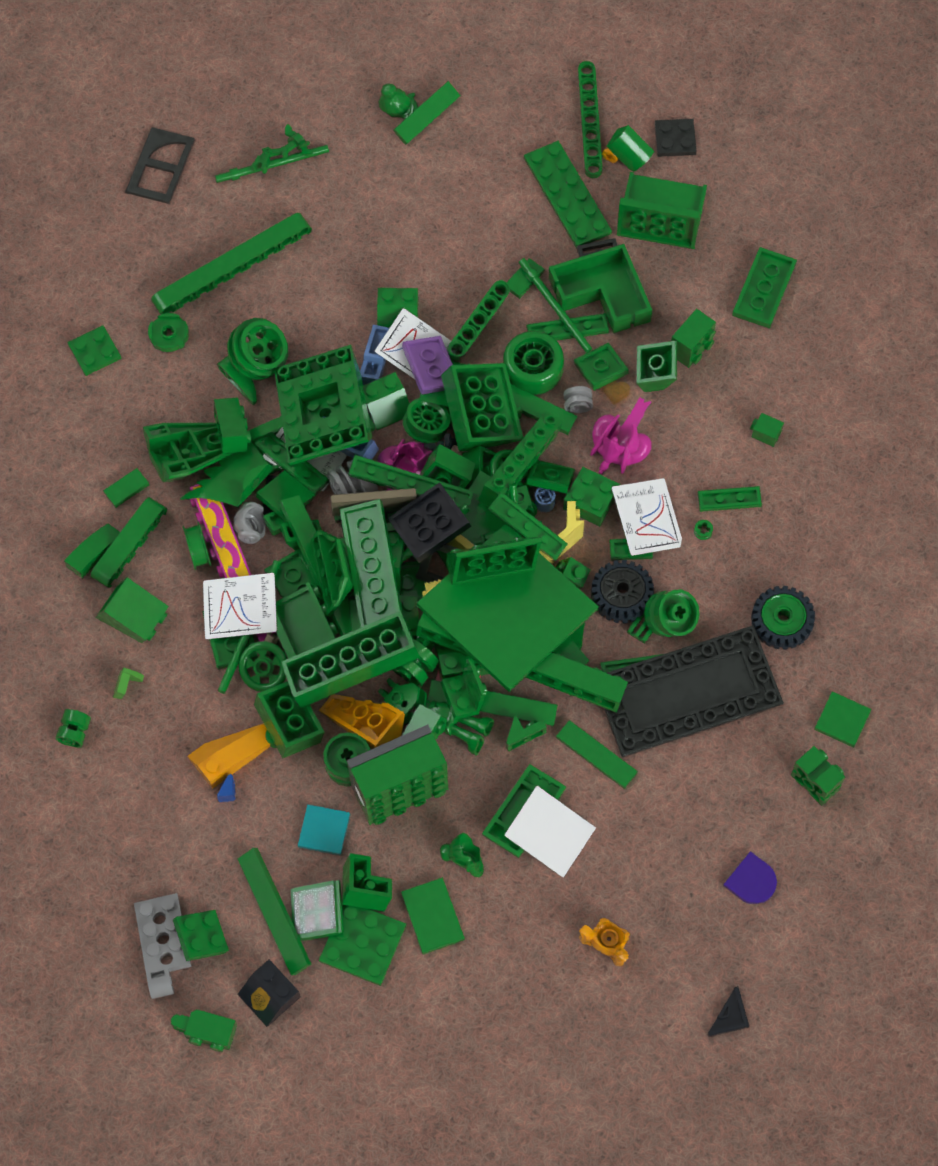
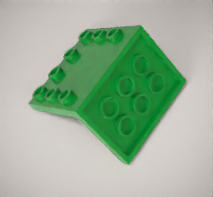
[617,172,707,249]

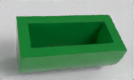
[606,125,655,172]

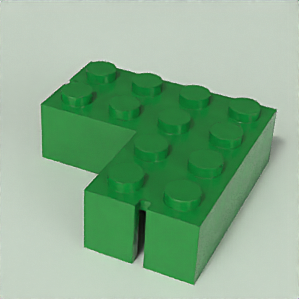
[548,244,652,333]

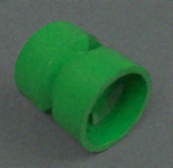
[55,709,91,748]

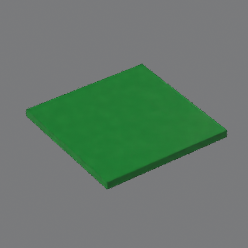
[416,524,599,692]

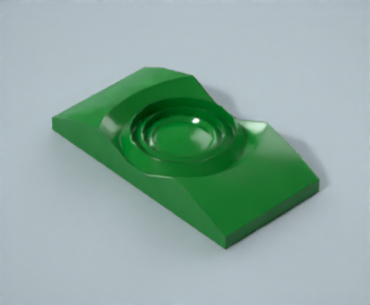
[482,764,566,858]

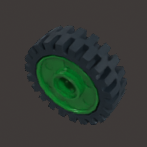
[751,586,815,650]

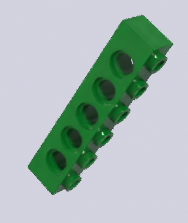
[478,411,563,507]

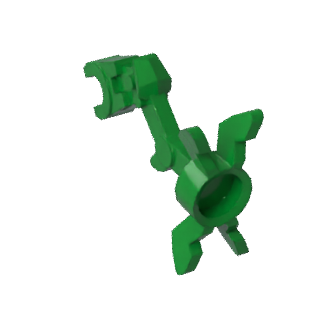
[252,124,314,174]

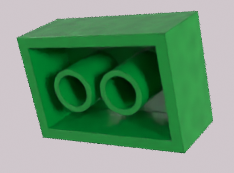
[254,681,324,759]

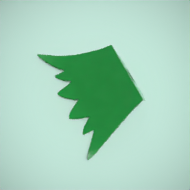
[180,441,273,508]

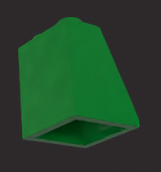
[95,577,169,643]

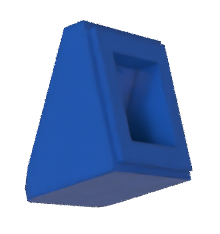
[217,774,236,802]

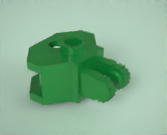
[378,678,427,726]

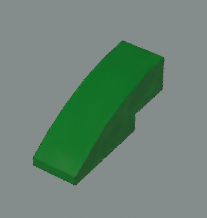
[64,523,120,579]

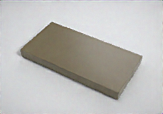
[331,488,416,516]

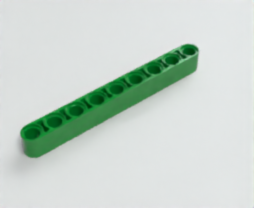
[151,213,312,314]

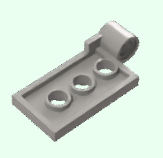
[134,893,192,999]

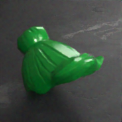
[378,83,418,119]
[440,833,484,878]

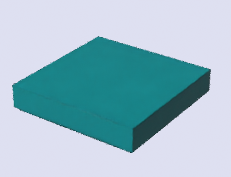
[298,804,350,856]

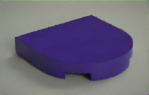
[723,851,777,904]

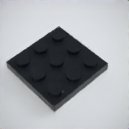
[388,482,472,563]

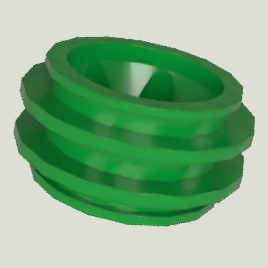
[227,318,289,380]

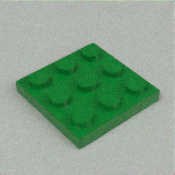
[319,905,406,986]

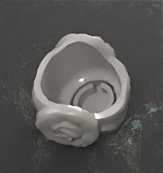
[233,502,266,544]

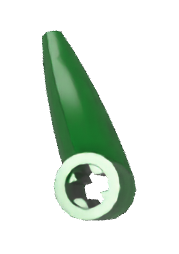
[217,356,257,405]

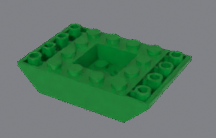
[274,345,372,466]

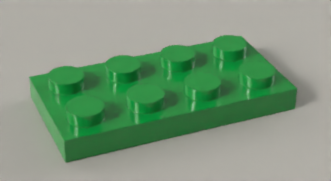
[732,247,797,329]

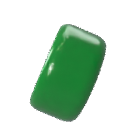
[503,331,564,395]

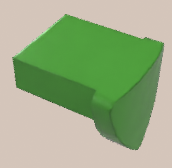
[113,667,144,699]

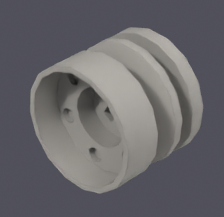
[328,459,379,495]

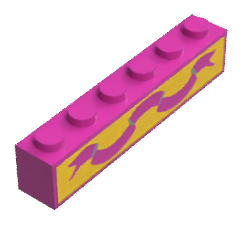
[189,484,251,578]

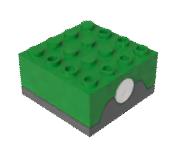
[347,724,448,825]

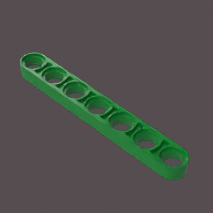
[578,61,603,178]

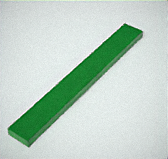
[279,495,351,636]

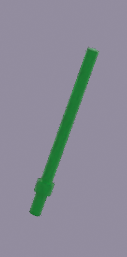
[215,145,329,183]
[518,258,592,353]

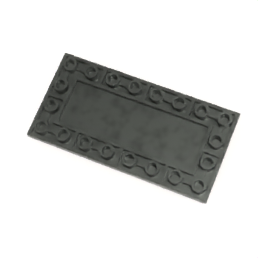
[604,625,784,757]

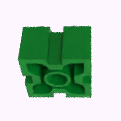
[791,746,845,806]

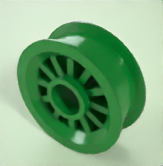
[403,398,450,444]
[183,521,211,570]

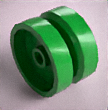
[644,589,700,637]
[392,639,439,687]
[323,732,370,787]

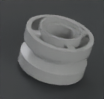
[563,386,593,413]

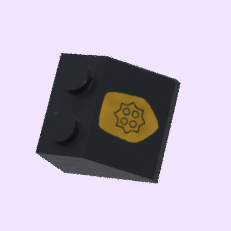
[237,959,301,1027]

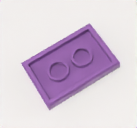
[402,336,453,395]

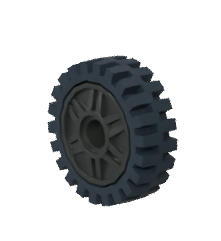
[591,560,654,623]

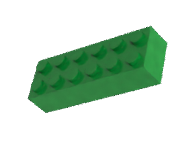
[281,611,420,708]

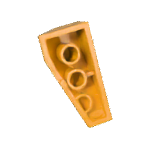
[319,694,405,749]
[187,723,271,789]

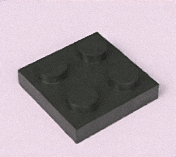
[655,119,697,157]

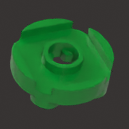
[148,313,189,352]

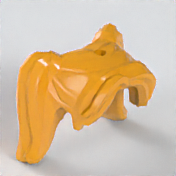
[579,918,630,966]

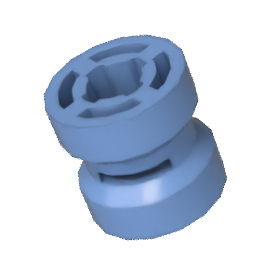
[535,487,555,513]

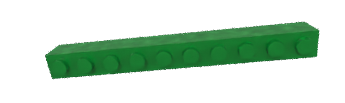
[416,613,628,713]

